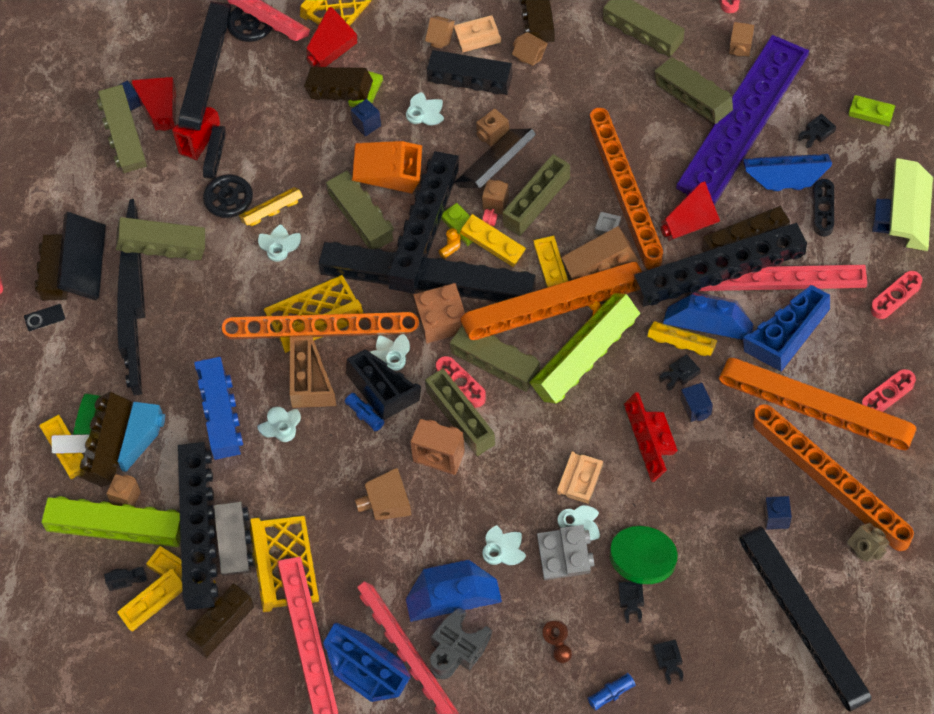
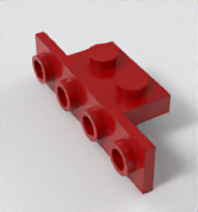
[624,392,678,482]

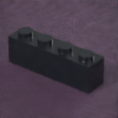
[427,50,513,95]

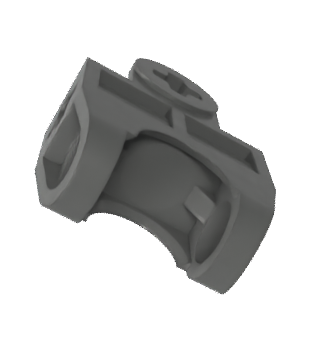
[430,608,493,679]

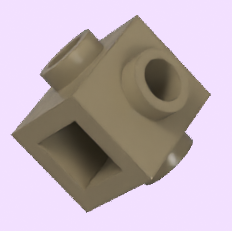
[846,523,890,562]

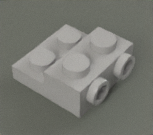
[537,525,594,580]

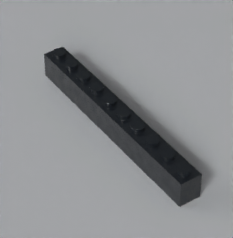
[318,242,536,302]

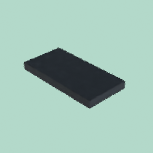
[455,128,536,188]
[57,211,106,301]

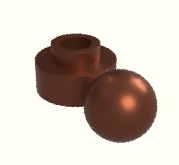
[543,620,572,664]

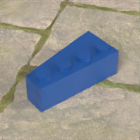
[743,285,830,372]
[194,357,243,460]

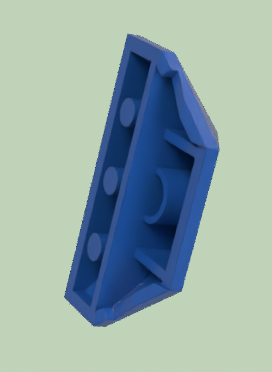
[743,154,832,191]
[663,292,754,340]
[406,560,502,622]
[323,623,411,702]

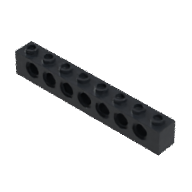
[385,151,459,294]
[634,223,807,307]
[178,442,218,610]

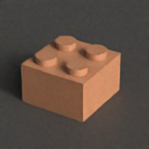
[413,283,465,344]
[411,419,465,475]

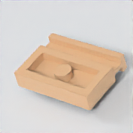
[454,15,501,53]
[557,451,603,504]

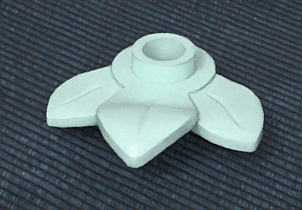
[406,92,444,125]
[258,225,301,262]
[371,334,410,371]
[257,407,301,442]
[557,505,600,541]
[483,525,526,565]

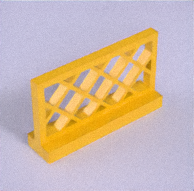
[300,0,372,26]
[264,275,363,353]
[250,516,319,612]

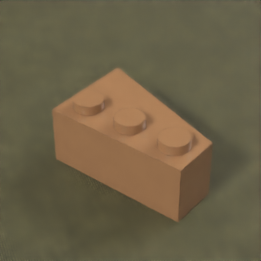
[562,226,640,280]
[290,336,336,408]

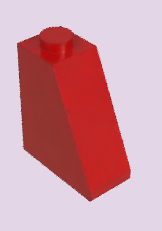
[306,6,357,67]
[132,77,176,131]
[172,107,220,161]
[660,181,720,242]

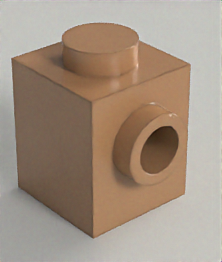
[425,16,455,48]
[729,22,754,57]
[512,32,548,66]
[476,109,509,146]
[482,180,509,214]
[106,474,141,506]

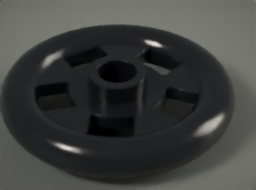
[227,6,273,42]
[203,174,253,218]

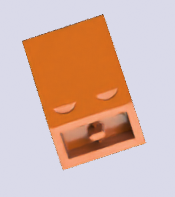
[352,141,422,194]

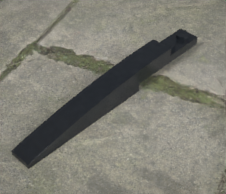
[117,199,146,396]

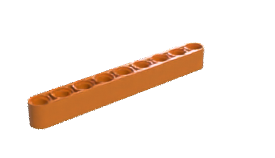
[590,108,663,270]
[460,262,642,340]
[221,312,419,339]
[719,358,917,450]
[753,404,914,551]

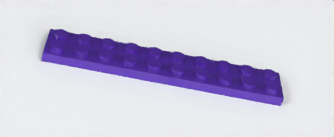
[676,35,809,206]

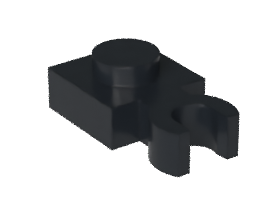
[798,113,836,148]
[659,354,701,391]
[104,567,148,591]
[618,582,644,623]
[652,639,684,685]

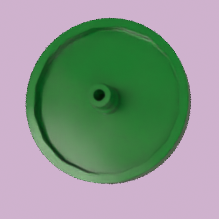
[609,526,678,584]

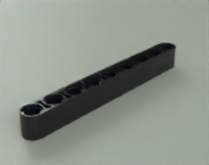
[178,1,231,131]
[739,526,872,712]

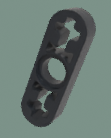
[203,125,226,179]
[814,179,834,237]

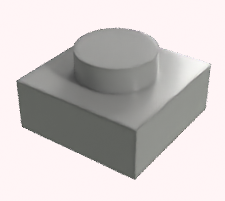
[595,212,621,235]

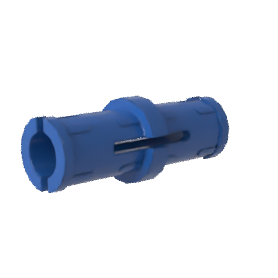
[345,393,385,431]
[587,673,636,711]

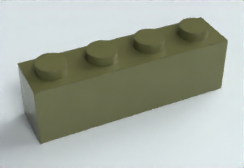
[603,0,684,57]
[655,57,733,124]
[96,85,147,173]
[502,154,570,236]
[326,170,394,249]
[116,217,205,261]
[450,325,540,392]
[425,368,495,457]

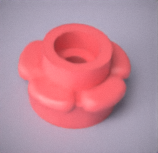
[482,209,498,226]

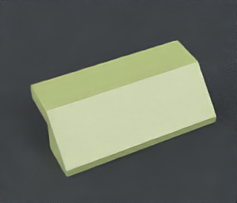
[889,158,933,251]

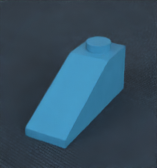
[118,402,165,472]

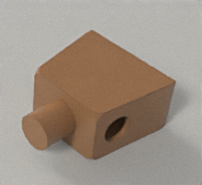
[355,468,412,520]

